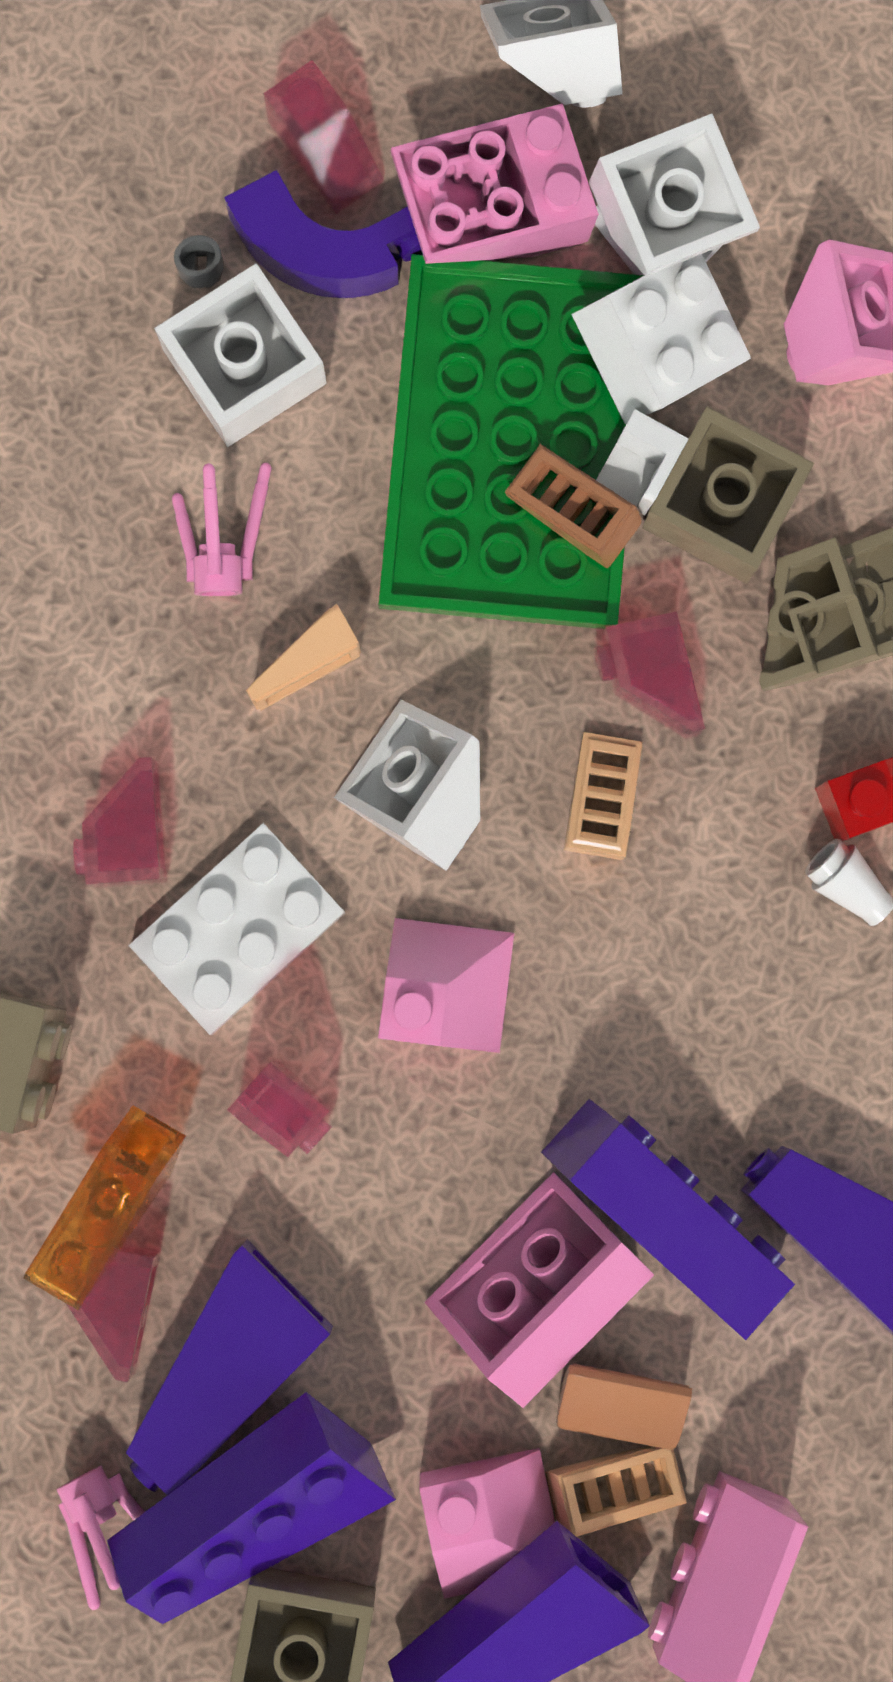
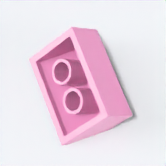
[425,1172,654,1408]
[648,1471,808,1682]

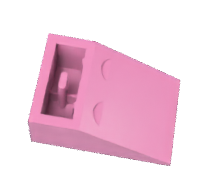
[390,103,599,264]

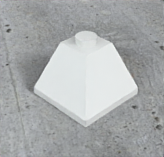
[480,0,622,108]
[589,114,760,276]
[334,700,480,871]

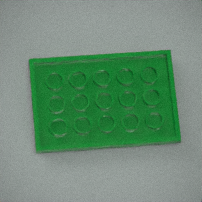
[378,254,645,630]

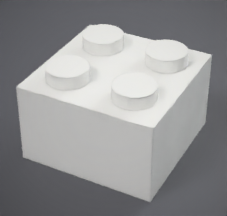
[571,254,751,424]
[154,263,327,447]

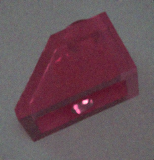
[263,60,383,214]
[594,611,705,739]
[73,757,167,888]
[227,1060,332,1157]
[62,1237,161,1382]

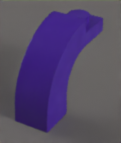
[224,170,423,298]

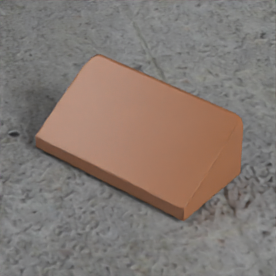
[556,1364,693,1450]

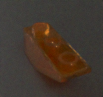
[23,1105,186,1311]

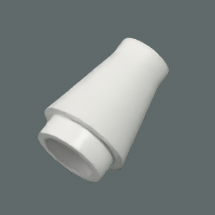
[805,839,893,926]

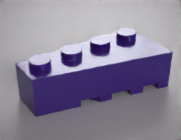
[541,1099,795,1340]
[107,1392,396,1624]

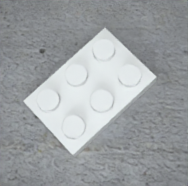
[128,823,345,1035]

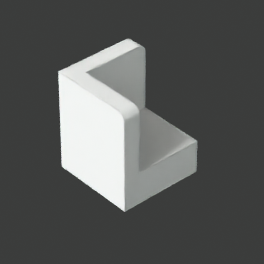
[596,409,688,516]

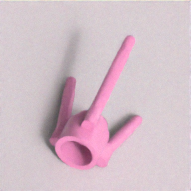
[172,463,271,596]
[56,1466,145,1610]

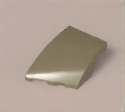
[759,528,893,691]

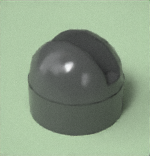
[174,235,224,289]

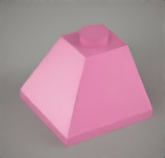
[784,239,893,385]
[378,918,514,1053]
[419,1448,555,1599]

